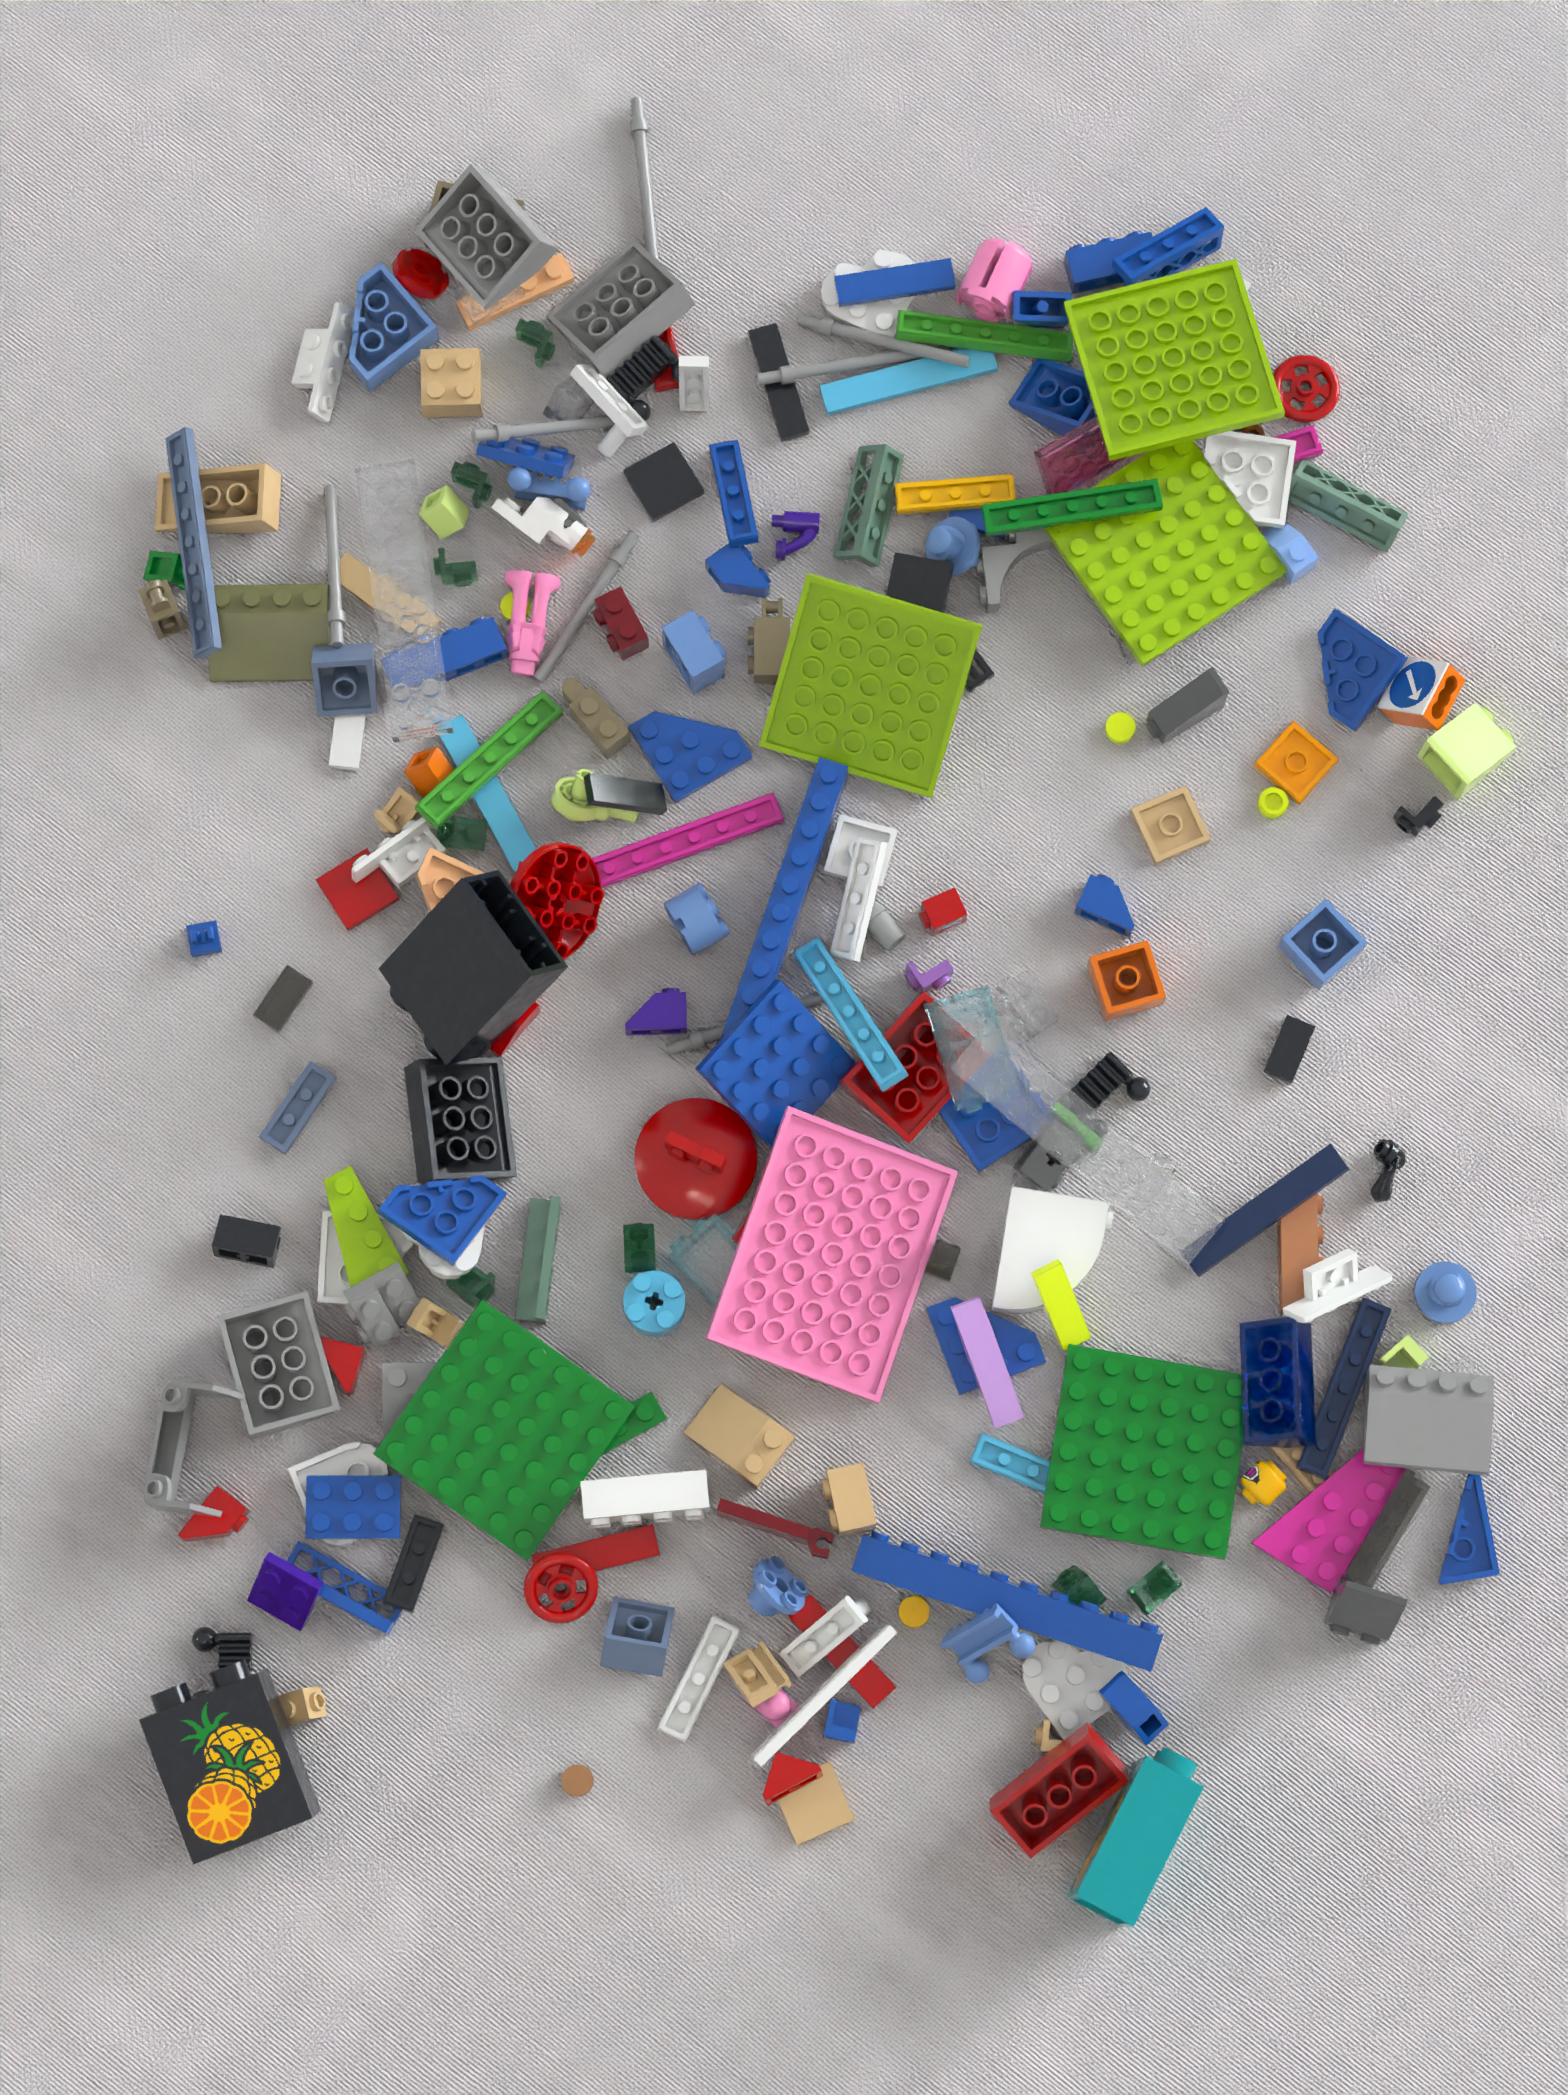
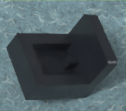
[1393,796,1444,837]

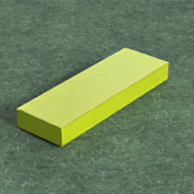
[1031,1259,1091,1352]

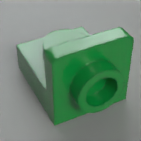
[143,551,185,590]

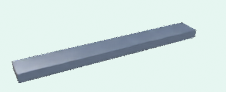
[165,427,222,660]

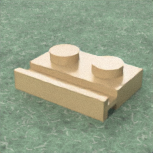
[723,1641,792,1708]

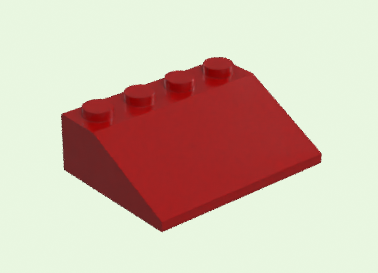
[838,991,991,1144]

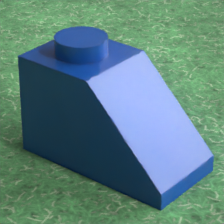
[1013,291,1072,328]
[1074,874,1135,938]

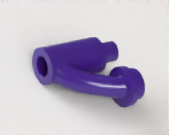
[771,511,820,561]

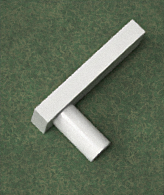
[679,356,710,411]
[570,363,649,457]
[779,1595,870,1678]

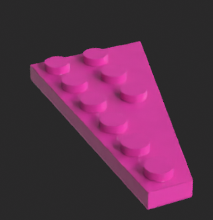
[1250,1449,1406,1594]

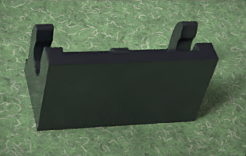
[212,1214,281,1268]

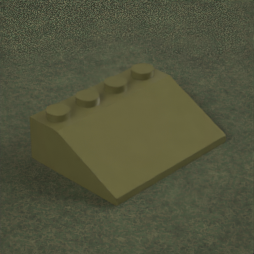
[209,584,331,682]

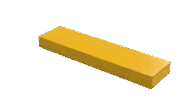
[894,474,1016,515]

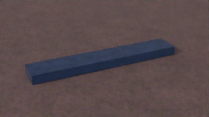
[1180,1143,1350,1277]
[1296,1297,1392,1480]

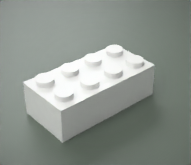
[580,1470,710,1529]

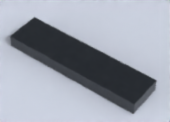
[748,323,809,442]

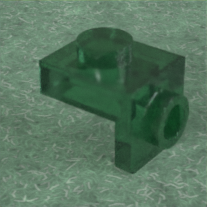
[515,319,556,368]
[451,461,493,509]
[433,547,478,587]
[437,816,487,852]
[623,1223,656,1273]
[446,1266,496,1308]
[1126,1561,1182,1616]
[1052,1565,1107,1607]

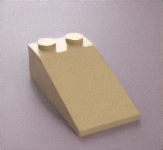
[155,463,281,534]

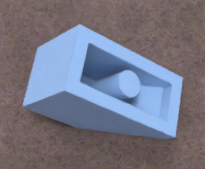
[1261,523,1319,584]

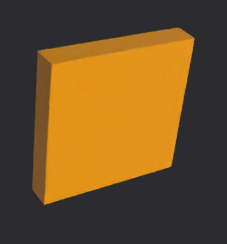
[1254,720,1339,805]

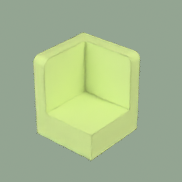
[419,485,469,539]
[1376,1335,1429,1369]

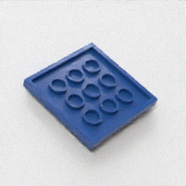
[695,979,855,1149]

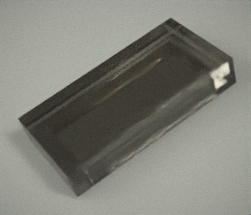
[253,965,313,1033]

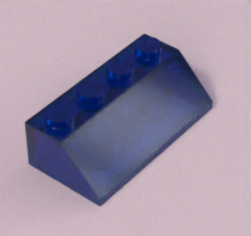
[1239,1317,1316,1448]

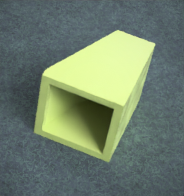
[1417,703,1516,800]

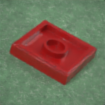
[315,848,400,931]

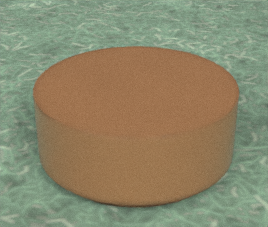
[562,1764,594,1797]

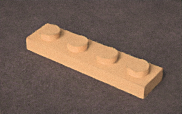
[455,252,575,331]

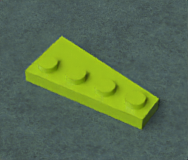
[323,1165,409,1287]

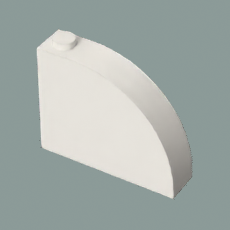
[991,1186,1114,1314]

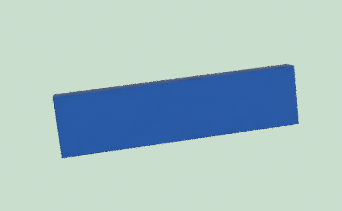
[834,258,956,307]
[709,440,759,548]

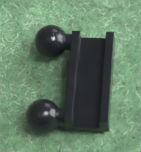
[606,335,679,422]
[1059,1051,1151,1140]
[192,1627,253,1698]

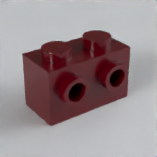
[592,586,649,661]

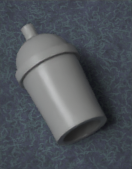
[867,903,906,951]

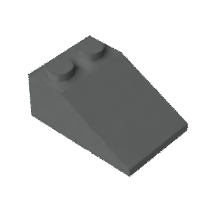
[1324,1580,1408,1646]

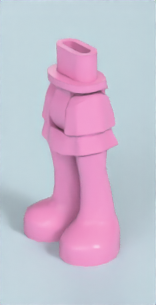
[504,570,561,677]

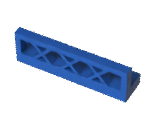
[1112,207,1224,286]
[287,1541,402,1635]

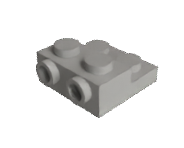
[343,1261,420,1348]

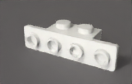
[291,302,354,422]
[351,817,446,889]
[1283,1249,1392,1323]

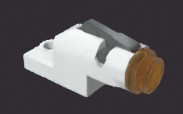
[491,496,596,557]

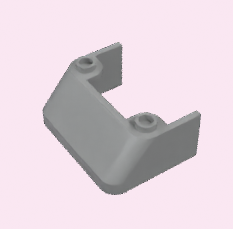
[144,1381,244,1517]

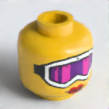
[1241,1460,1287,1506]

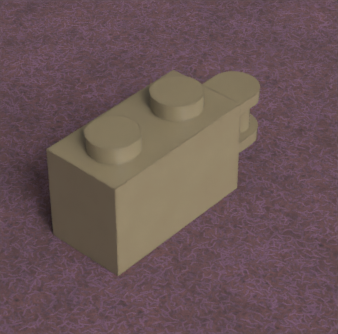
[138,579,187,640]
[748,598,790,683]
[562,678,631,760]

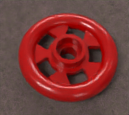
[1273,355,1340,423]
[523,1552,598,1623]

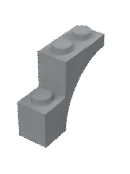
[975,528,1052,613]

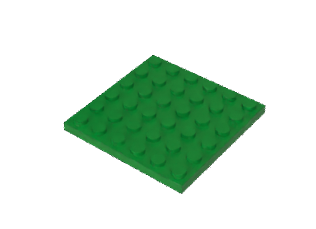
[373,1299,635,1561]
[1039,1344,1252,1560]

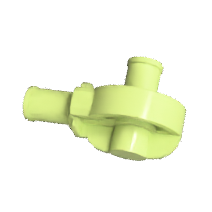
[551,769,638,823]

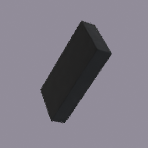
[1263,1015,1315,1083]

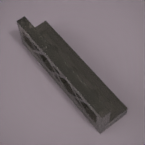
[1341,1468,1430,1588]

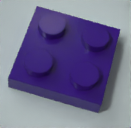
[247,1552,324,1631]

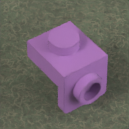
[904,959,954,993]

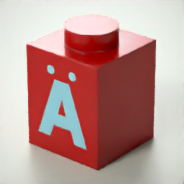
[918,887,968,936]

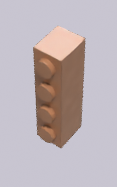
[1277,1194,1324,1314]

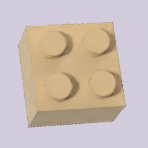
[420,348,483,418]
[821,1462,877,1537]

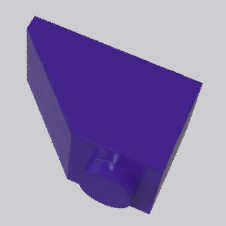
[625,988,687,1036]

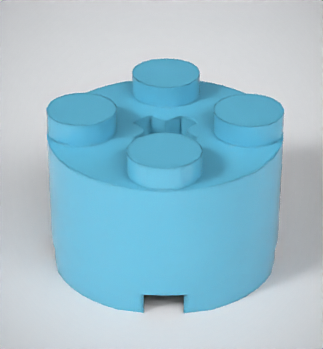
[623,1271,686,1337]

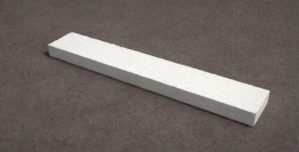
[750,1624,897,1767]

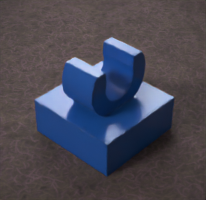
[186,920,222,958]

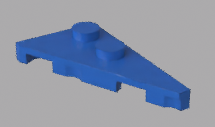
[1438,1474,1500,1585]

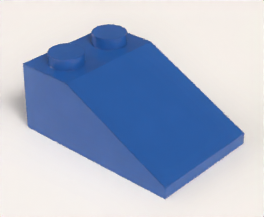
[1008,358,1101,448]

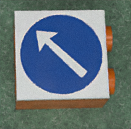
[1377,656,1466,731]

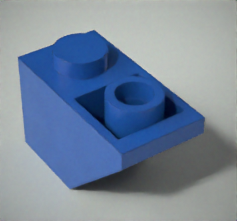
[705,544,771,598]
[1099,1670,1169,1746]

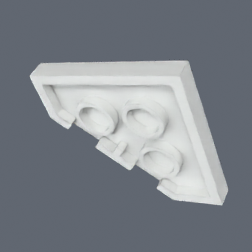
[1203,431,1296,529]
[317,1211,414,1305]

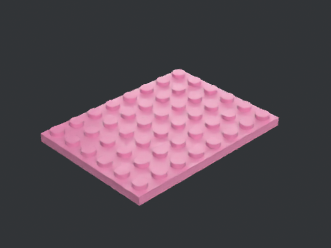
[705,1106,958,1403]

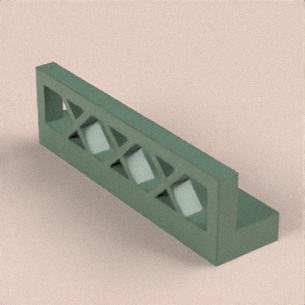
[834,444,904,567]
[1288,459,1408,553]
[515,1196,562,1324]

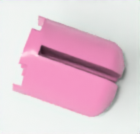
[955,238,1032,323]

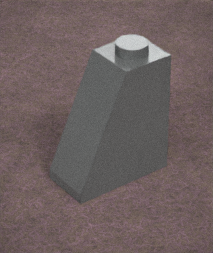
[1146,667,1229,744]

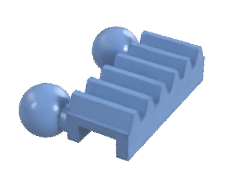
[508,467,590,510]
[940,1603,1035,1684]

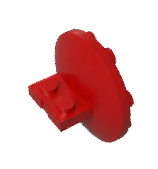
[510,842,604,960]
[634,1098,757,1220]

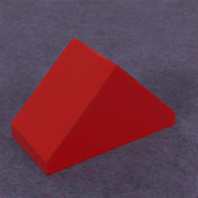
[320,1337,366,1397]
[763,1752,823,1806]

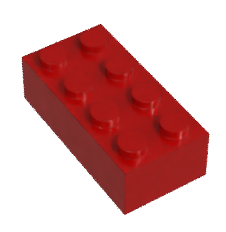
[990,1722,1129,1859]

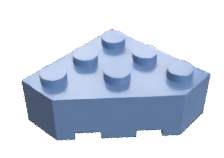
[349,261,439,392]

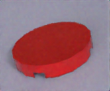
[392,248,449,300]

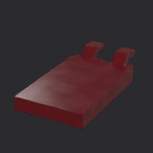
[717,1498,835,1559]

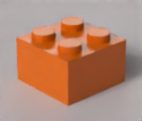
[1087,940,1166,1022]

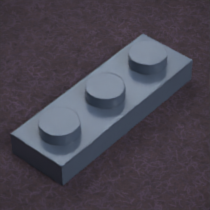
[259,1061,337,1155]

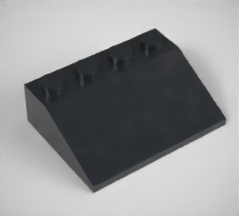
[404,1057,517,1185]

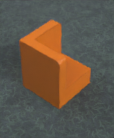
[404,746,454,798]

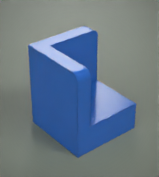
[823,1699,861,1744]

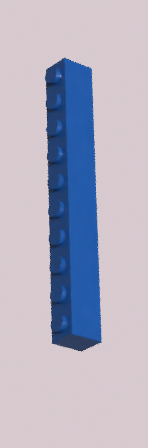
[722,757,848,1038]
[851,1530,1164,1672]

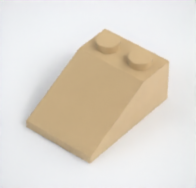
[683,1384,795,1490]

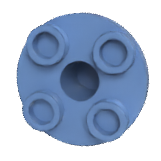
[925,517,980,577]
[1414,1262,1477,1324]
[748,1556,808,1617]

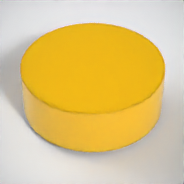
[898,1596,930,1628]

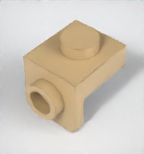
[373,787,420,835]
[406,1297,462,1347]
[278,1686,327,1726]
[1034,1719,1062,1753]

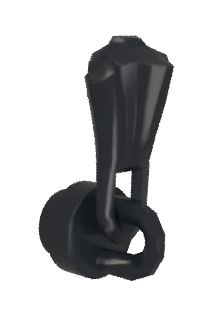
[1371,1139,1406,1202]

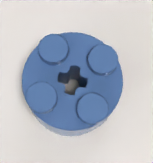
[663,882,730,955]

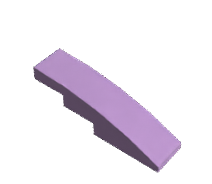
[950,1296,1024,1429]

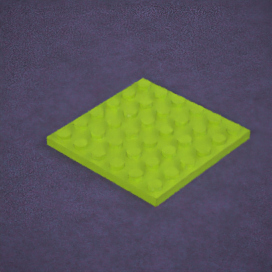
[1064,259,1285,461]
[1043,440,1288,667]
[759,573,983,798]

